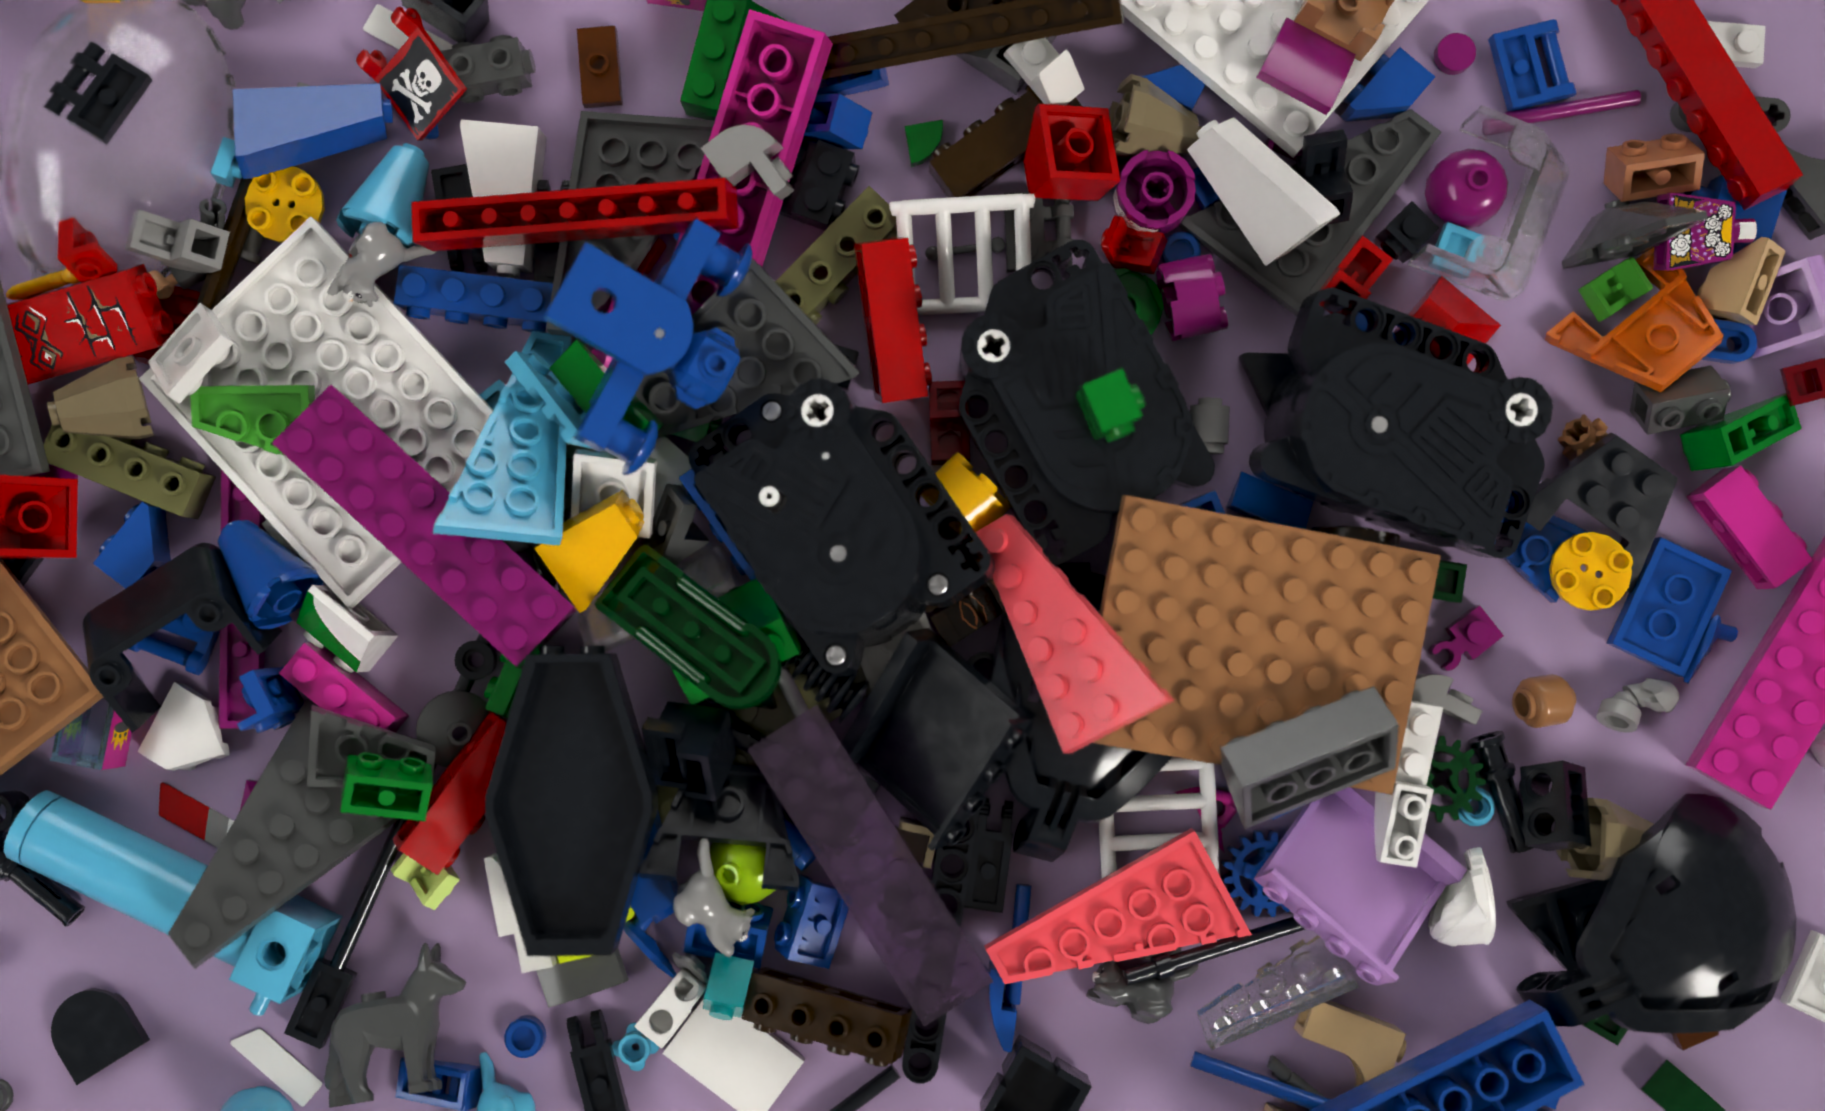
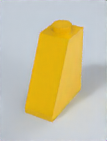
[534,489,645,613]

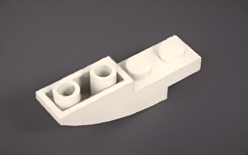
[1374,701,1443,868]

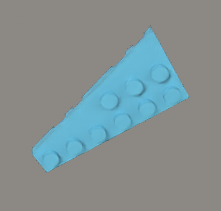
[433,331,571,546]

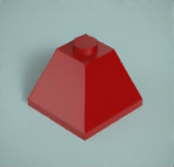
[1393,276,1501,365]
[0,475,78,559]

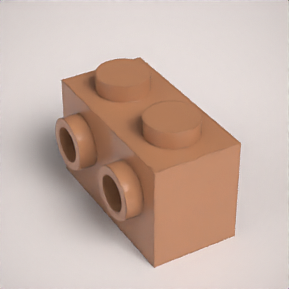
[1603,133,1705,202]

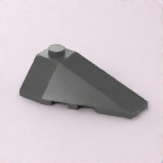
[1562,200,1708,269]

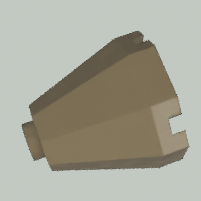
[1109,74,1202,161]
[47,356,154,439]
[1556,798,1654,880]

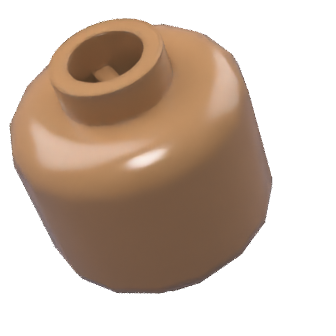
[1512,674,1576,728]

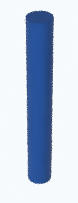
[1005,883,1032,1005]

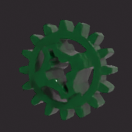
[1426,736,1486,823]

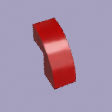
[1319,235,1393,314]

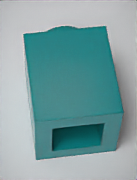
[703,952,754,1020]

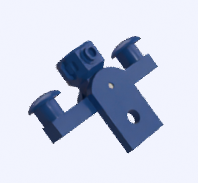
[543,219,752,475]

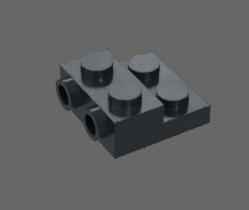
[779,138,860,231]

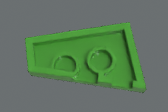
[190,385,315,456]

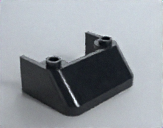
[82,543,282,732]

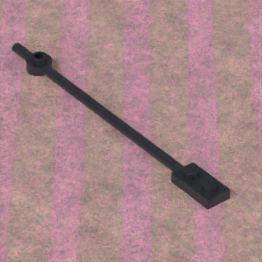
[284,633,497,1049]

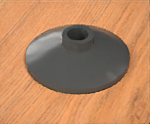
[416,690,490,768]

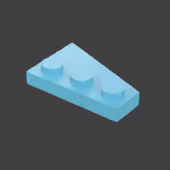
[505,351,592,449]

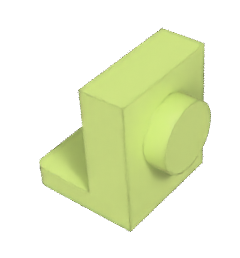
[391,853,460,910]

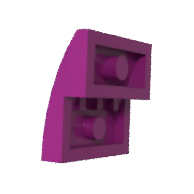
[1256,17,1356,115]

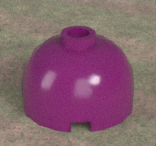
[1425,148,1508,229]

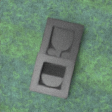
[536,949,629,1008]

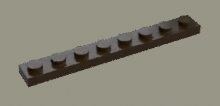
[821,0,1124,80]

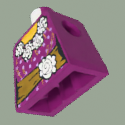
[1653,193,1757,270]

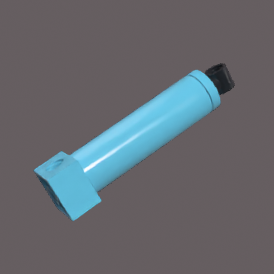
[0,790,343,1016]

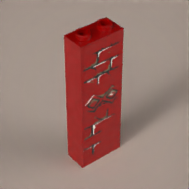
[7,264,173,385]

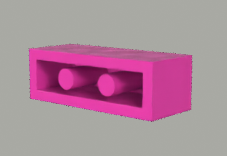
[1686,465,1813,589]
[279,642,409,732]

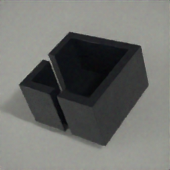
[980,1034,1092,1111]

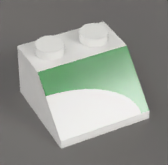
[296,585,399,673]

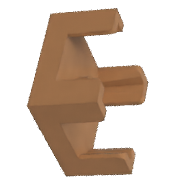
[1294,0,1395,62]

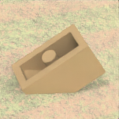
[1697,237,1786,326]

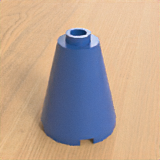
[218,520,324,629]

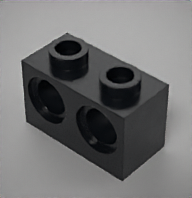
[1519,760,1591,851]

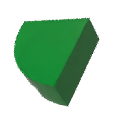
[905,119,943,167]

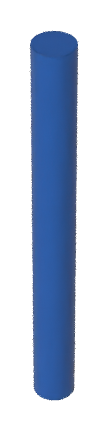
[1190,1051,1331,1109]

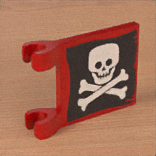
[356,7,467,141]

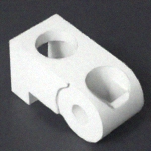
[634,967,707,1049]

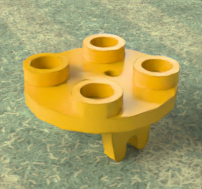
[245,166,325,243]
[1549,532,1633,611]

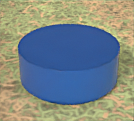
[1161,232,1201,263]
[504,1015,546,1058]

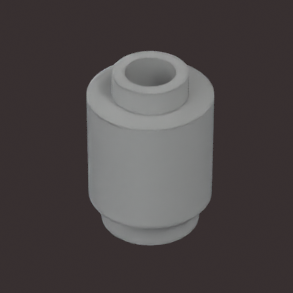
[1190,397,1230,454]

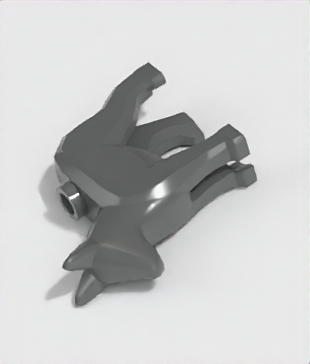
[324,943,466,1108]

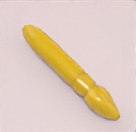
[6,268,80,300]

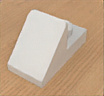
[1003,38,1085,105]

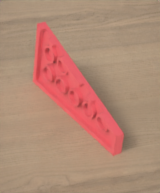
[976,514,1175,753]
[984,828,1252,984]

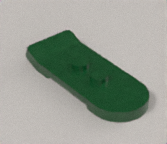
[595,545,781,709]

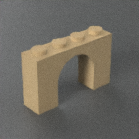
[1263,991,1406,1111]

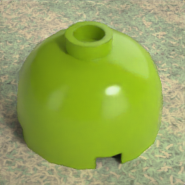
[709,843,776,905]

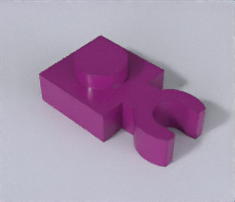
[1428,605,1504,671]

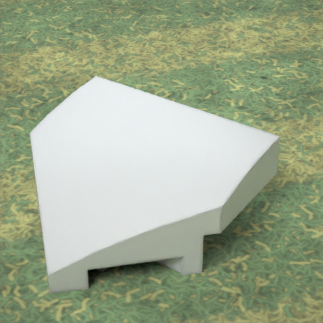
[137,682,230,771]

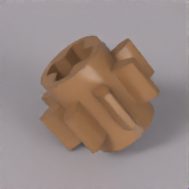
[1557,414,1608,461]

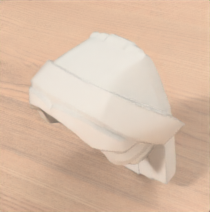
[1428,847,1496,947]

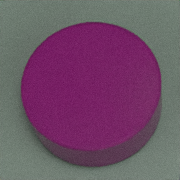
[1434,33,1476,75]

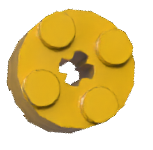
[921,452,1010,542]

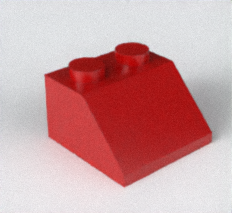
[1024,103,1120,201]

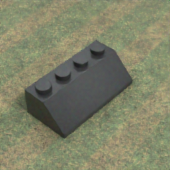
[1220,686,1399,829]

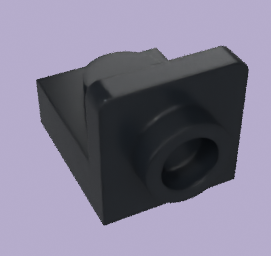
[1376,201,1439,263]

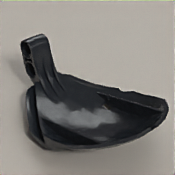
[990,563,1172,862]
[1516,794,1797,1033]

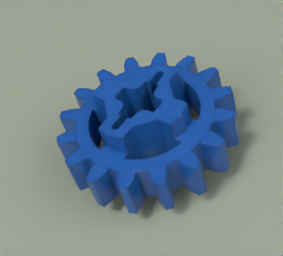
[1221,830,1290,917]

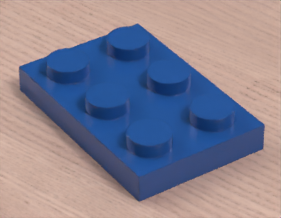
[1606,537,1732,677]

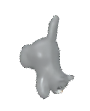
[327,222,437,307]
[673,838,755,957]

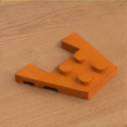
[1545,248,1724,393]

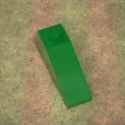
[549,339,664,430]
[1680,393,1802,471]

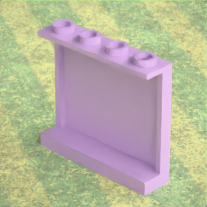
[1254,787,1467,986]

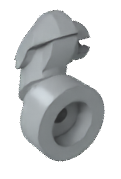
[1596,678,1679,732]

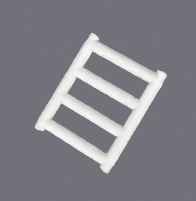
[889,193,1035,315]
[1099,757,1220,878]

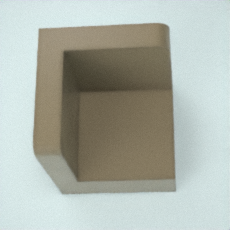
[892,817,935,869]

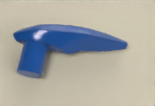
[1683,614,1738,684]
[624,916,677,978]

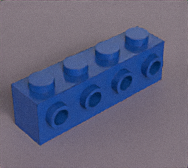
[394,265,553,333]

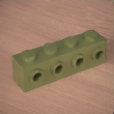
[775,186,897,325]
[43,424,216,519]

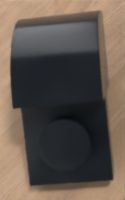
[1296,129,1353,225]

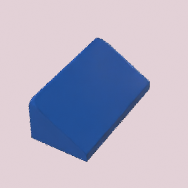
[1226,471,1313,529]

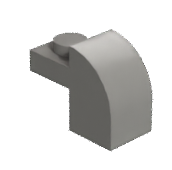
[701,125,794,200]
[125,209,230,273]
[1412,674,1483,725]

